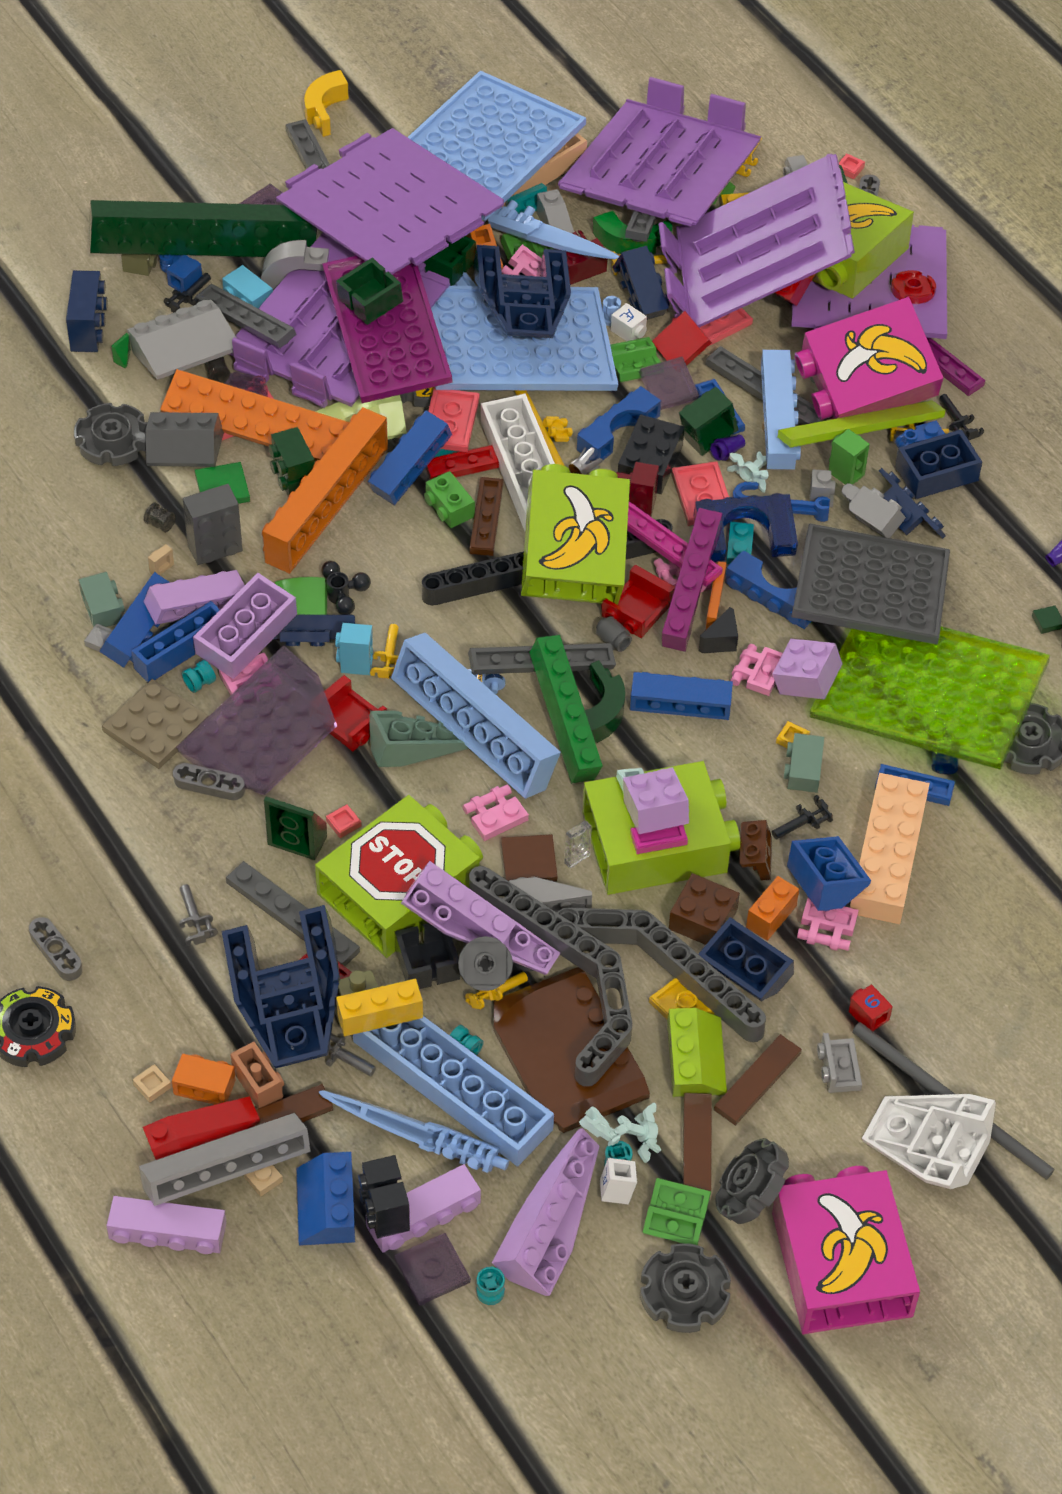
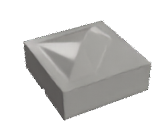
[84,624,113,651]

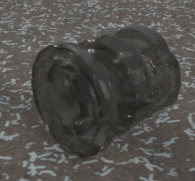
[205,356,231,384]
[143,502,176,533]

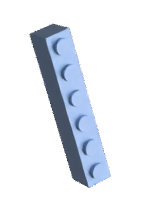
[761,350,801,469]

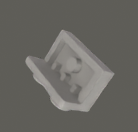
[817,1033,862,1093]

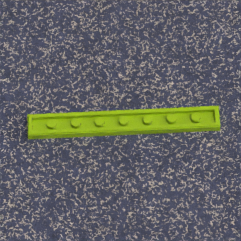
[777,400,946,448]

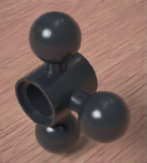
[321,561,371,615]

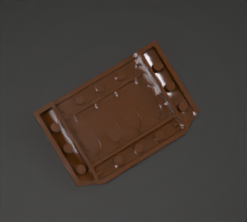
[493,967,650,1133]

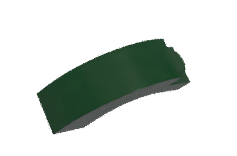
[585,660,625,744]

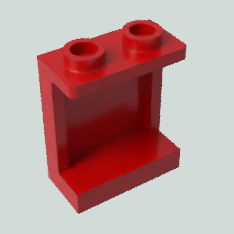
[601,565,675,639]
[309,675,387,751]

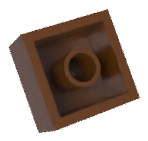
[669,873,740,945]

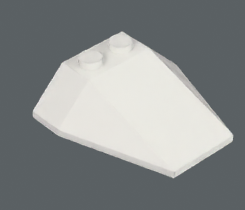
[862,1094,996,1189]

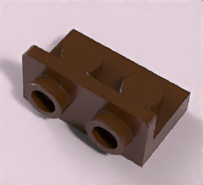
[740,820,772,881]

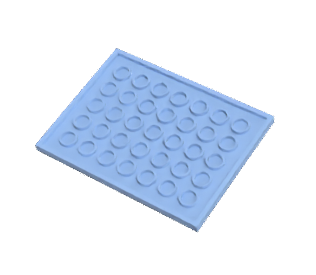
[408,71,586,221]
[431,286,618,391]

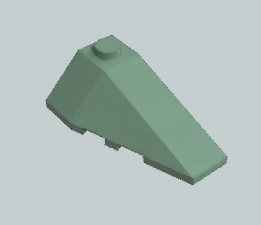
[369,711,469,767]

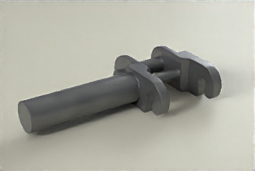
[179,884,218,946]
[326,1034,376,1076]

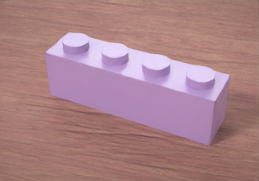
[144,570,245,625]
[366,1164,481,1253]
[107,1196,227,1254]

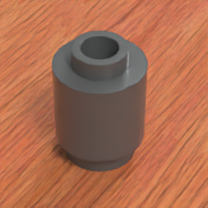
[596,617,632,652]

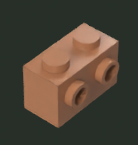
[230,1042,284,1109]

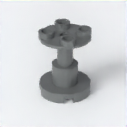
[458,936,513,991]

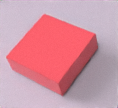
[839,153,865,179]
[326,805,362,838]

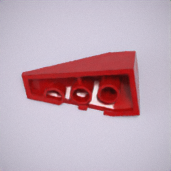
[142,1096,260,1160]

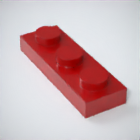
[426,445,499,480]

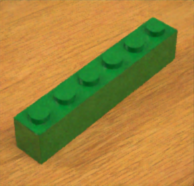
[529,635,603,784]

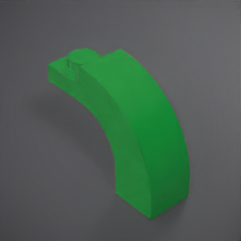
[593,211,672,254]

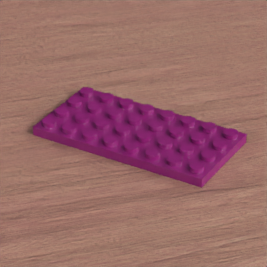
[322,256,453,403]

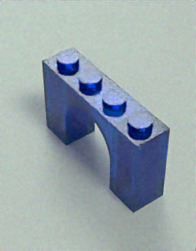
[693,493,798,562]

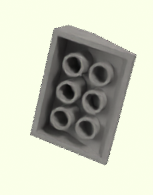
[127,300,236,380]

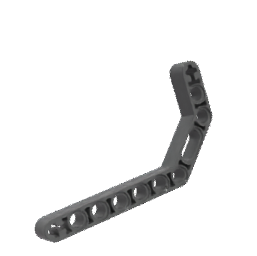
[469,866,633,1086]
[518,908,766,1042]

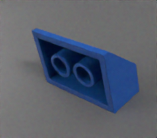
[787,836,871,911]
[297,1152,355,1246]

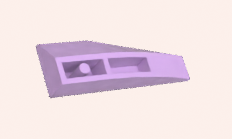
[401,861,560,975]
[492,1128,599,1296]

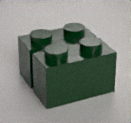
[422,236,476,286]
[336,257,403,325]
[679,386,738,456]
[269,427,315,497]

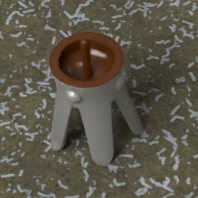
[569,448,603,475]

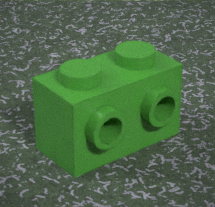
[829,429,870,485]
[424,471,475,528]

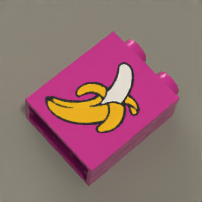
[795,297,944,420]
[772,1166,920,1335]

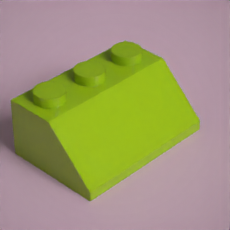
[667,1008,727,1097]

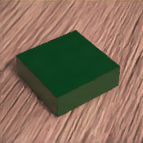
[1032,605,1062,634]

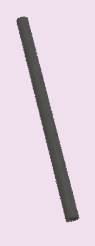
[852,1022,1055,1180]

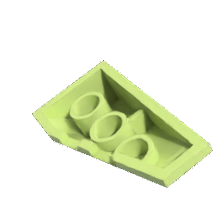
[315,395,407,439]

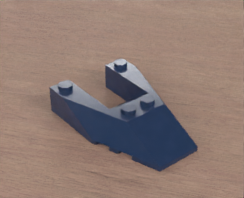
[474,245,571,338]
[221,905,340,1069]

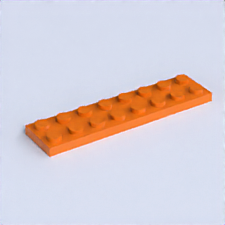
[160,369,349,461]

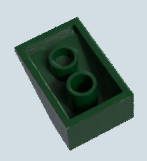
[264,796,327,860]

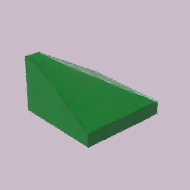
[111,333,131,368]

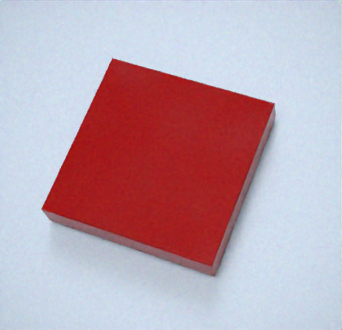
[652,311,712,373]

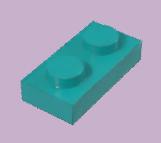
[506,183,547,214]
[726,522,754,564]

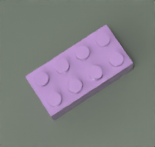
[193,573,297,679]

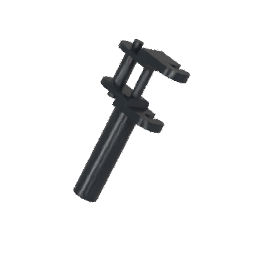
[164,273,211,313]
[939,394,984,440]
[772,795,833,840]

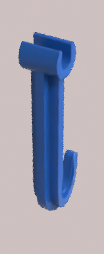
[733,482,830,522]

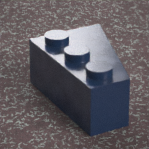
[612,246,669,320]

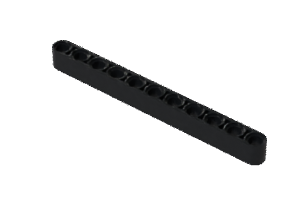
[422,519,673,606]

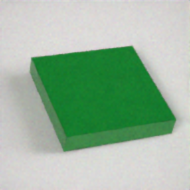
[195,462,250,504]

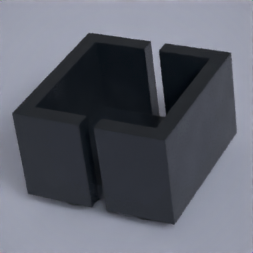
[394,923,460,989]
[358,1155,410,1239]

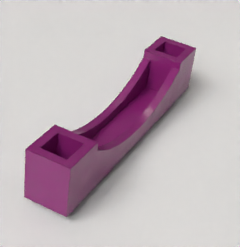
[662,508,722,652]

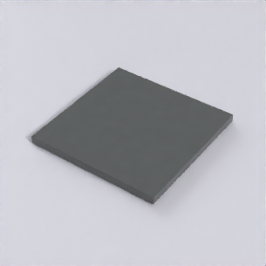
[791,524,950,645]

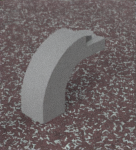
[261,240,329,291]

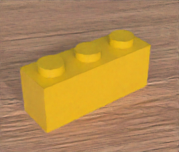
[336,979,423,1037]

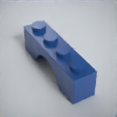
[577,386,661,462]
[725,550,812,629]

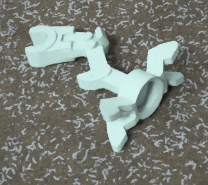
[727,451,769,493]
[579,1103,661,1163]

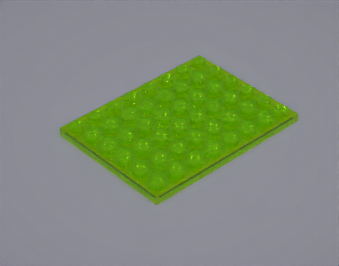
[810,626,1050,770]

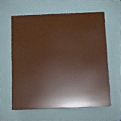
[501,834,558,882]

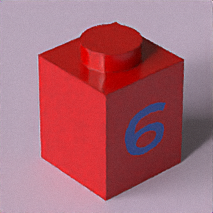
[849,984,893,1031]

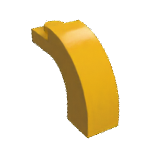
[304,70,349,137]

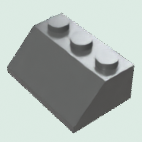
[146,412,224,467]

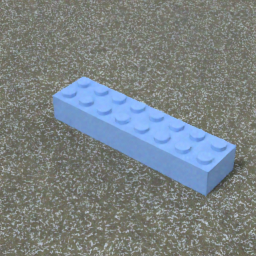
[391,633,561,799]
[353,1016,554,1167]

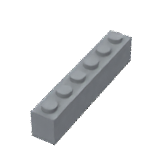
[139,1113,311,1206]

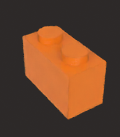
[746,876,799,941]
[172,1053,236,1105]

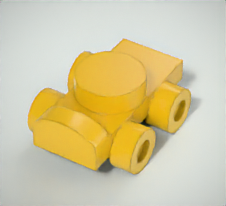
[543,416,573,442]

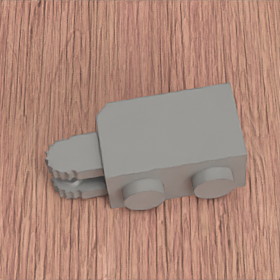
[841,483,906,538]

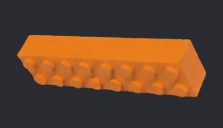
[262,407,388,574]

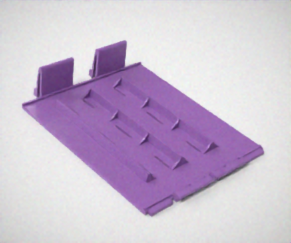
[558,77,761,227]
[276,128,504,274]
[659,154,855,327]
[791,225,947,339]
[229,232,450,408]

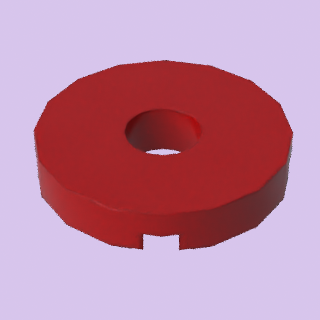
[891,270,936,304]

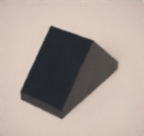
[698,607,738,654]

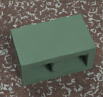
[79,572,125,628]
[784,733,825,793]

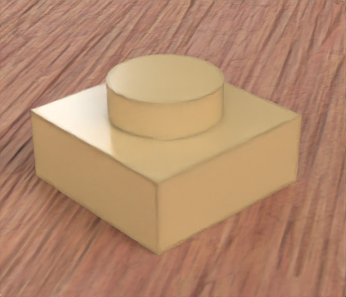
[148,544,174,575]
[132,1064,172,1103]
[244,1165,283,1197]

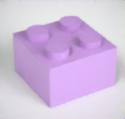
[772,639,842,699]
[623,767,689,834]

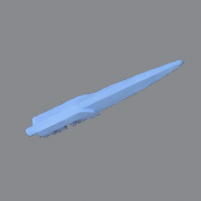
[487,200,619,259]
[319,1090,509,1173]

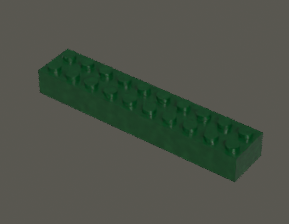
[89,200,317,257]

